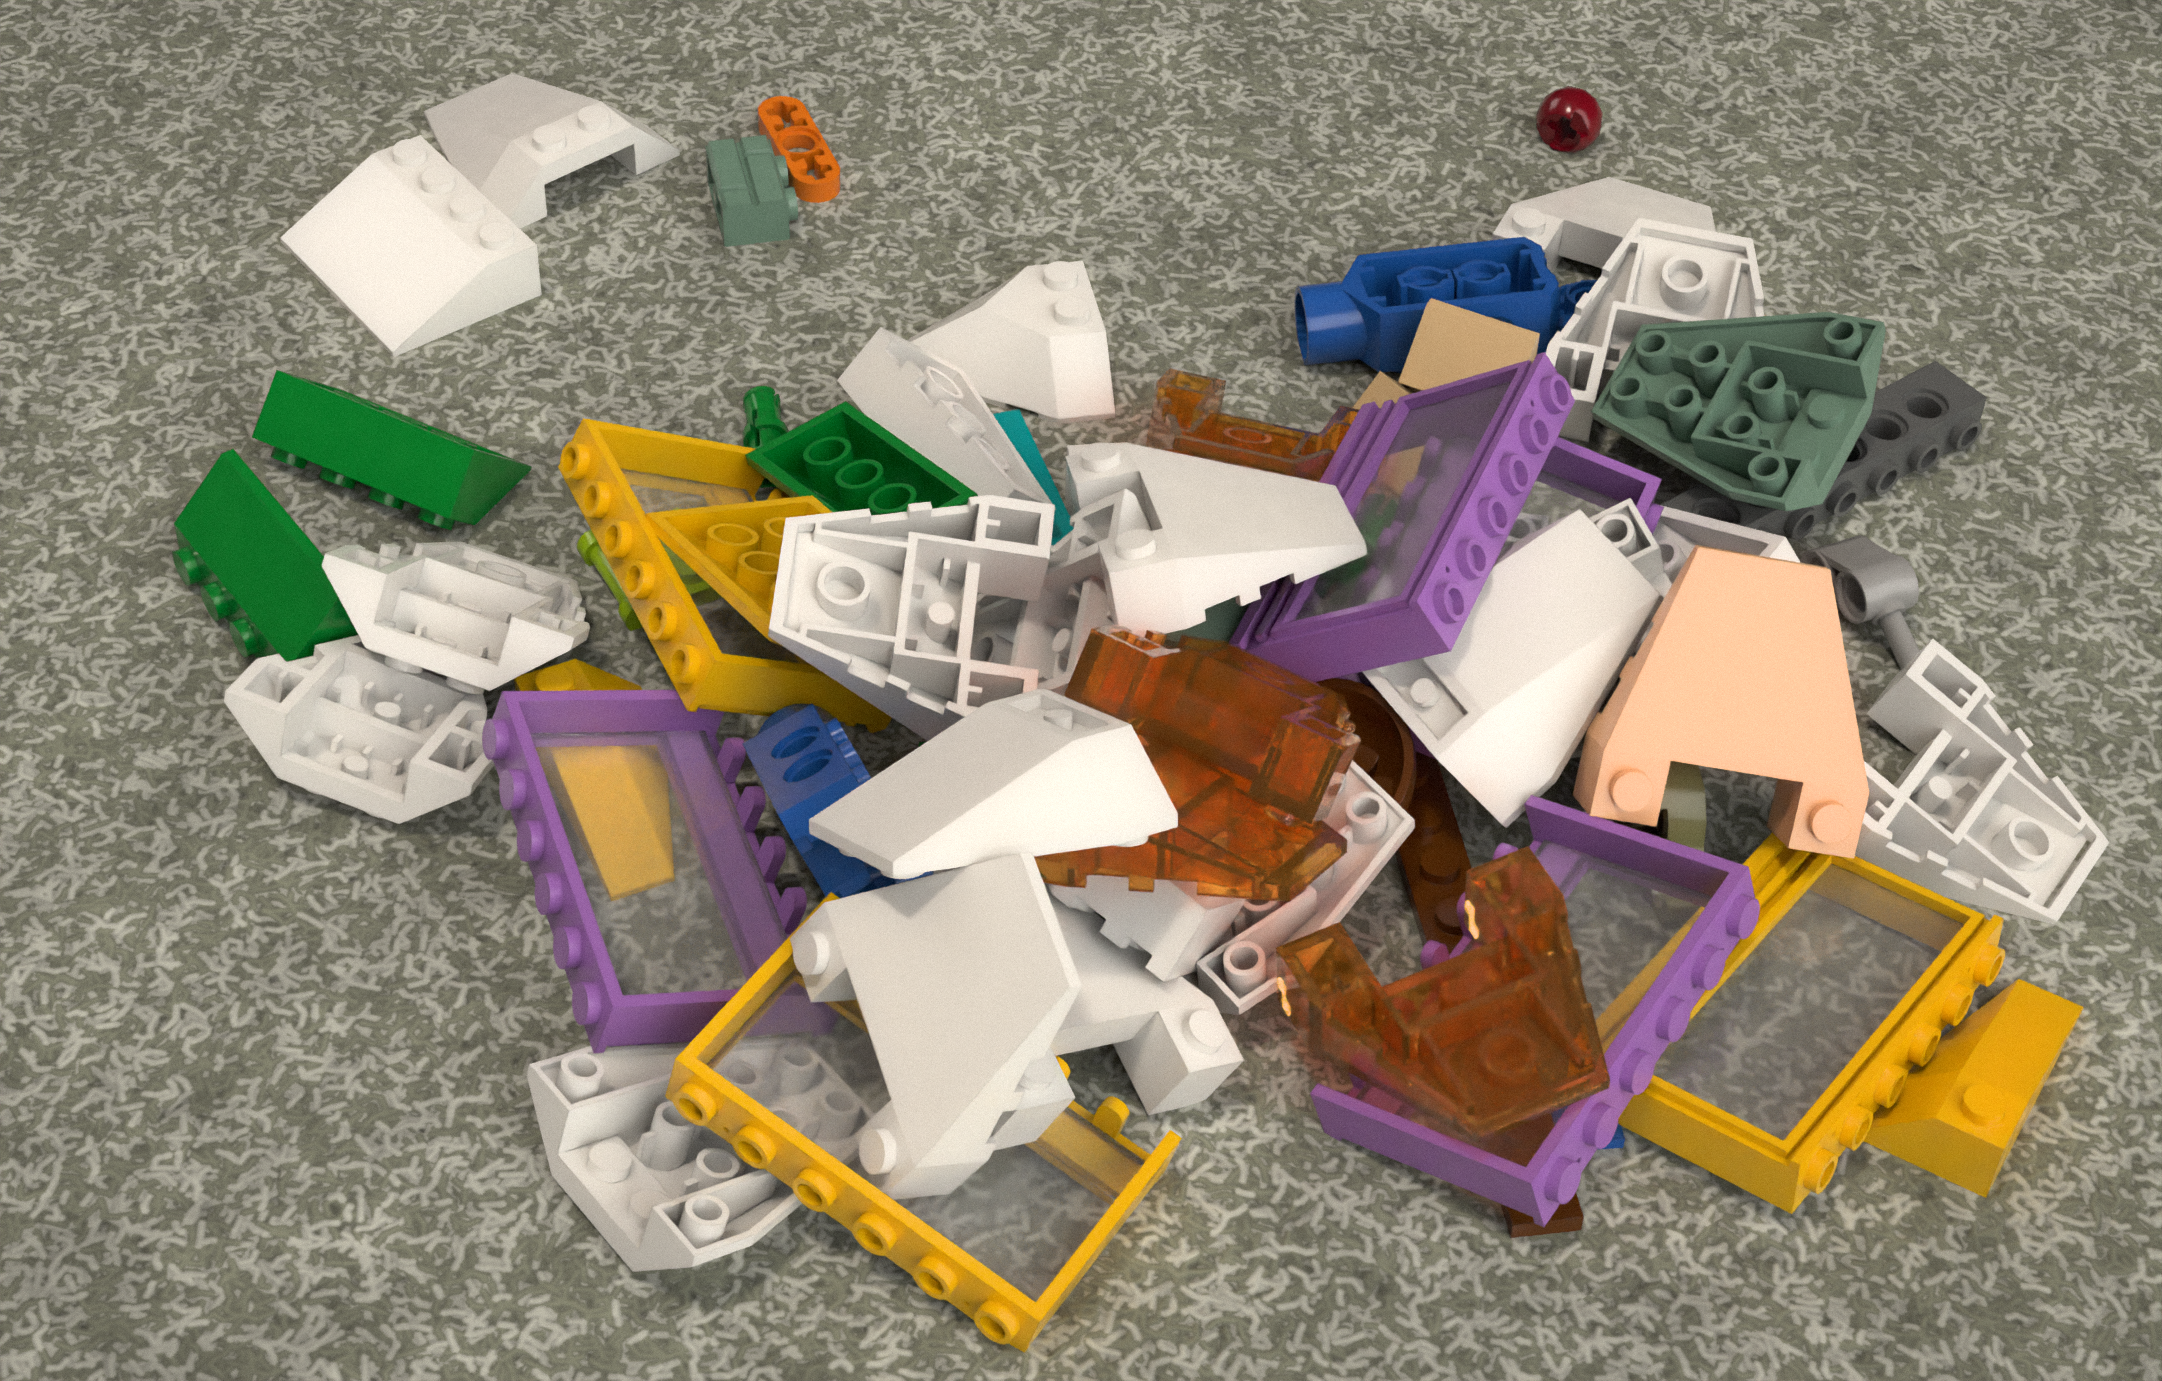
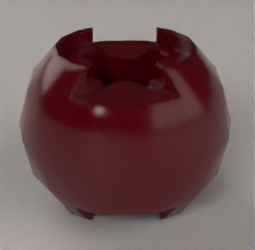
[1536,86,1603,153]

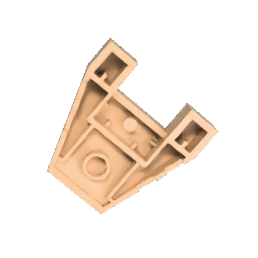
[1573,545,1869,859]

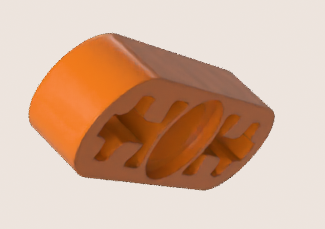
[758,96,841,203]

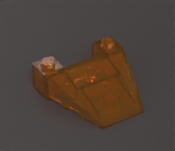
[1146,368,1391,503]
[1064,625,1361,828]
[1034,702,1347,902]
[1276,846,1610,1144]

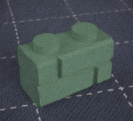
[705,135,798,247]

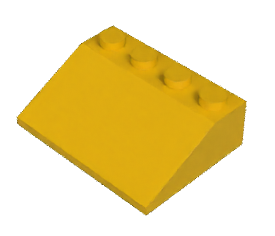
[645,495,833,646]

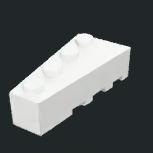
[837,327,1056,510]
[1034,831,1246,982]

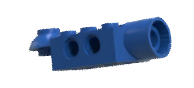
[1294,237,1597,373]
[742,704,934,898]

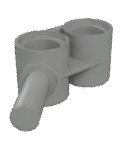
[1800,535,1920,670]

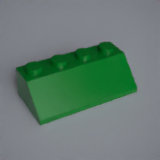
[252,370,532,530]
[745,401,978,516]
[172,449,358,662]

